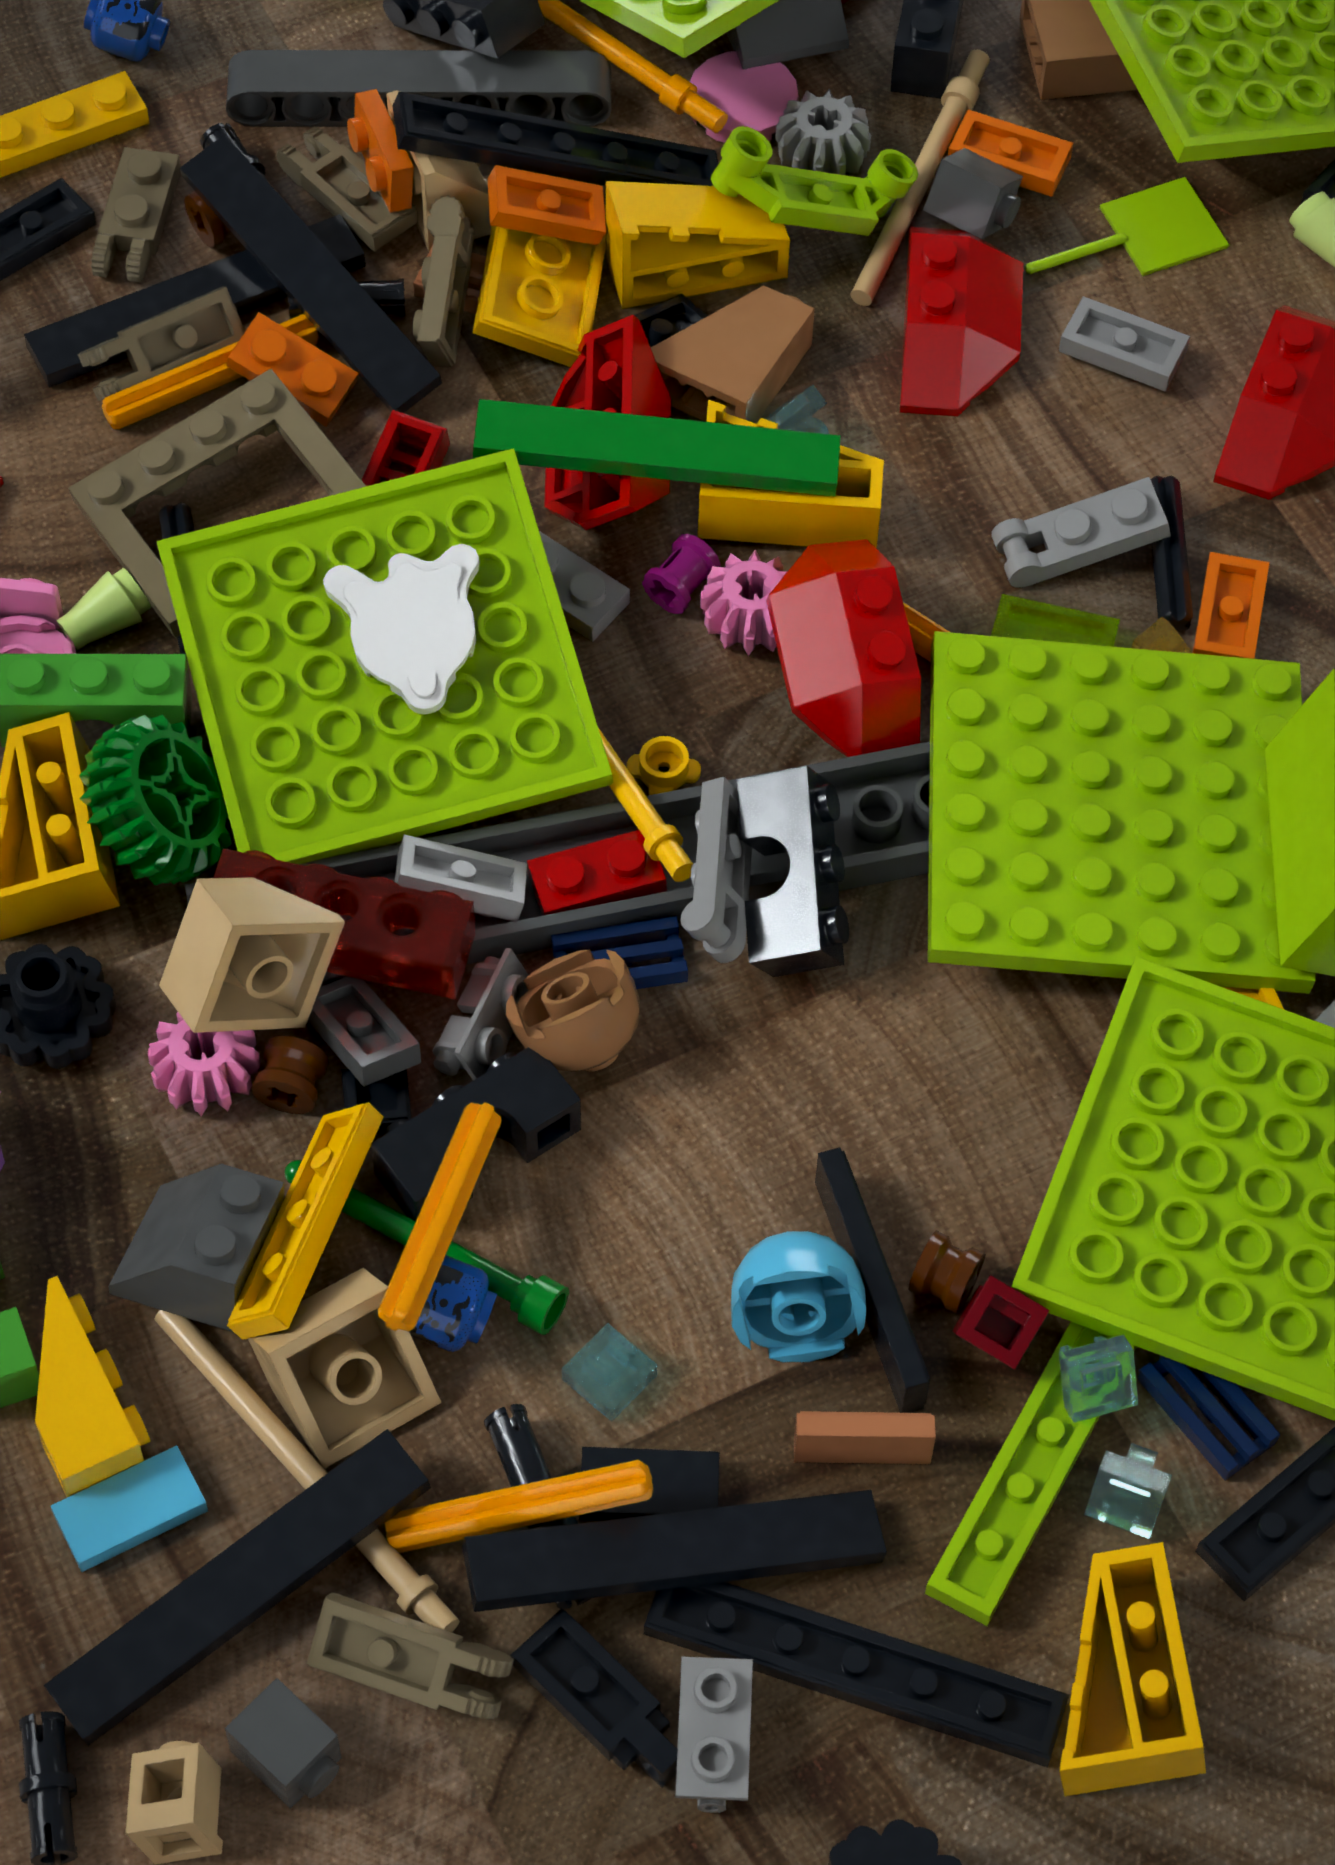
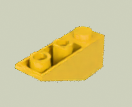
[35,1276,151,1498]

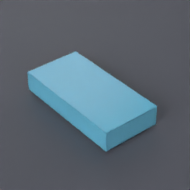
[51,1445,208,1572]

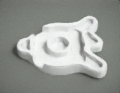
[323,544,480,714]

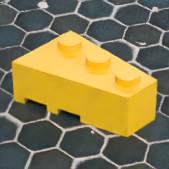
[606,181,790,309]
[698,399,884,548]
[0,712,120,940]
[1059,1542,1206,1796]

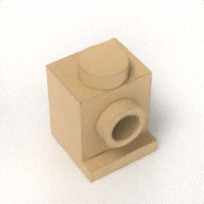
[125,1741,223,1865]

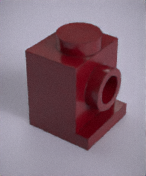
[952,1275,1050,1370]

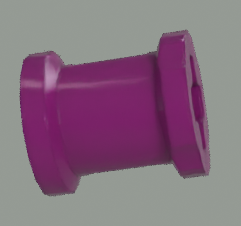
[642,534,721,614]

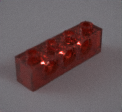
[213,848,475,1000]

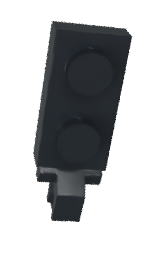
[510,1608,677,1788]

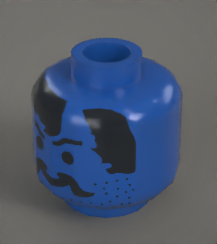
[84,0,170,62]
[409,1255,497,1352]

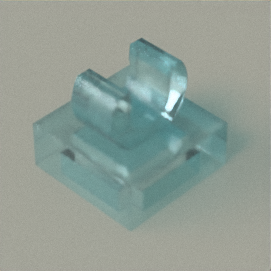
[764,384,829,434]
[562,1323,658,1422]
[1059,1335,1138,1423]
[1084,1443,1172,1539]

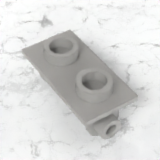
[433,948,529,1081]
[675,1657,753,1813]

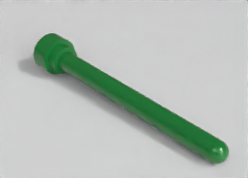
[284,1160,569,1335]

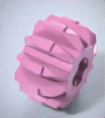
[700,549,788,656]
[147,1012,260,1117]

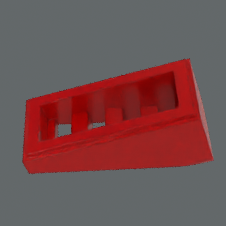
[361,409,450,486]

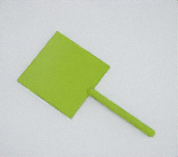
[1025,177,1229,276]

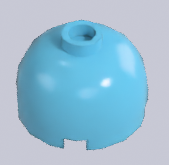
[731,1231,866,1362]

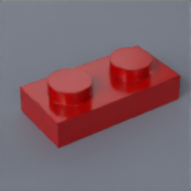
[527,830,667,916]

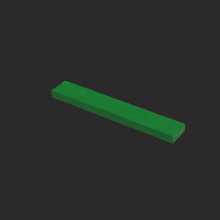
[473,399,840,497]

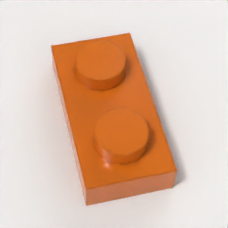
[347,89,414,213]
[948,109,1073,197]
[487,165,606,246]
[227,312,359,427]
[1192,552,1270,659]

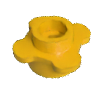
[627,736,701,795]

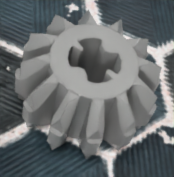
[775,88,871,175]

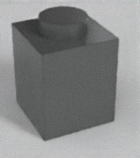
[924,148,1023,239]
[225,1678,342,1809]

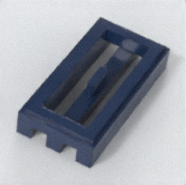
[551,916,688,989]
[1137,1355,1280,1481]

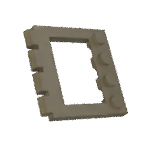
[68,369,366,638]

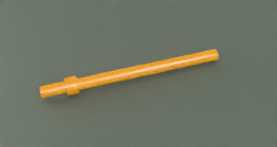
[538,0,728,133]

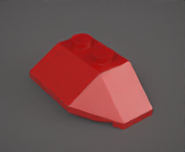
[900,227,1023,417]
[1213,305,1335,500]
[544,314,671,530]
[766,539,921,757]

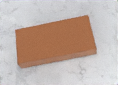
[794,1411,936,1464]

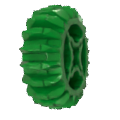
[79,715,232,886]

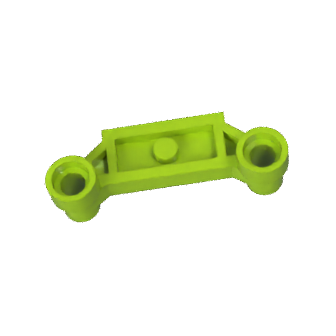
[711,126,918,236]

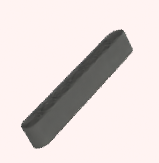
[226,50,611,127]

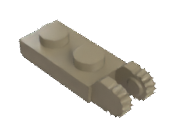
[276,126,418,252]
[91,147,181,282]
[413,195,475,367]
[78,287,245,401]
[307,1592,514,1720]

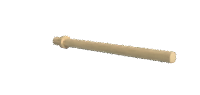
[155,1310,460,1632]

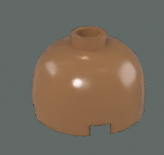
[506,949,639,1072]

